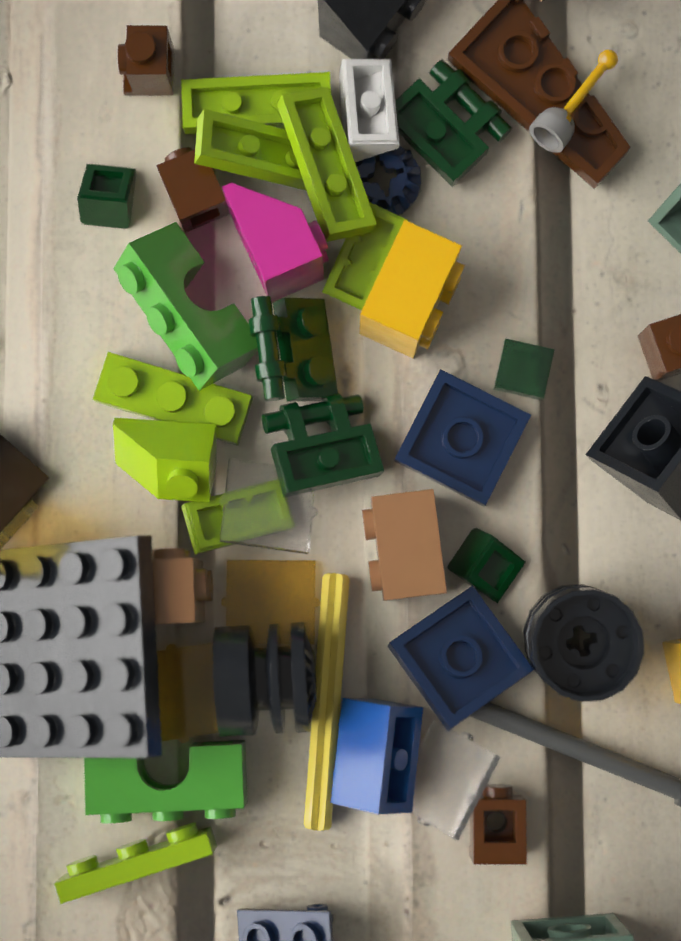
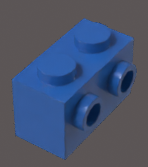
[331,698,424,814]

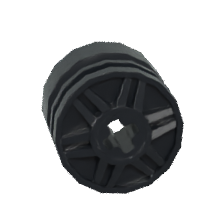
[523,584,644,702]
[213,622,317,737]

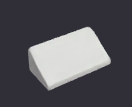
[339,59,400,162]

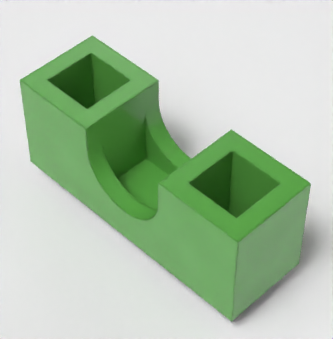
[113,222,258,391]
[84,740,248,823]

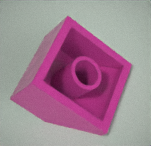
[222,183,329,302]

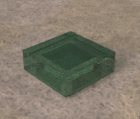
[493,338,555,401]

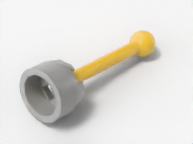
[529,49,618,153]

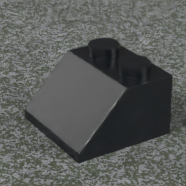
[318,0,426,59]
[585,376,681,520]

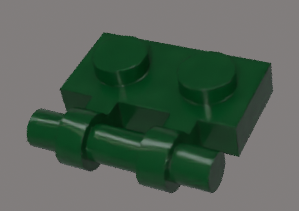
[395,59,512,187]
[248,296,338,402]
[261,393,384,498]

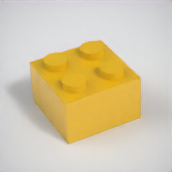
[359,220,465,358]

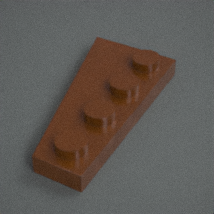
[447,0,631,189]

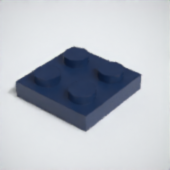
[394,369,531,507]
[387,585,534,731]

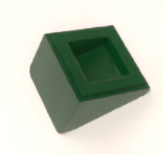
[77,164,136,229]
[447,528,526,603]

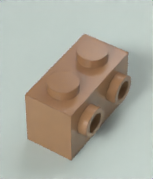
[362,489,447,601]
[153,548,213,624]

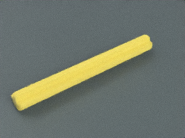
[304,573,350,831]

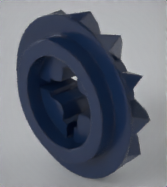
[355,146,421,215]

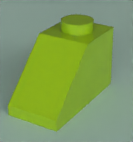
[113,418,217,502]

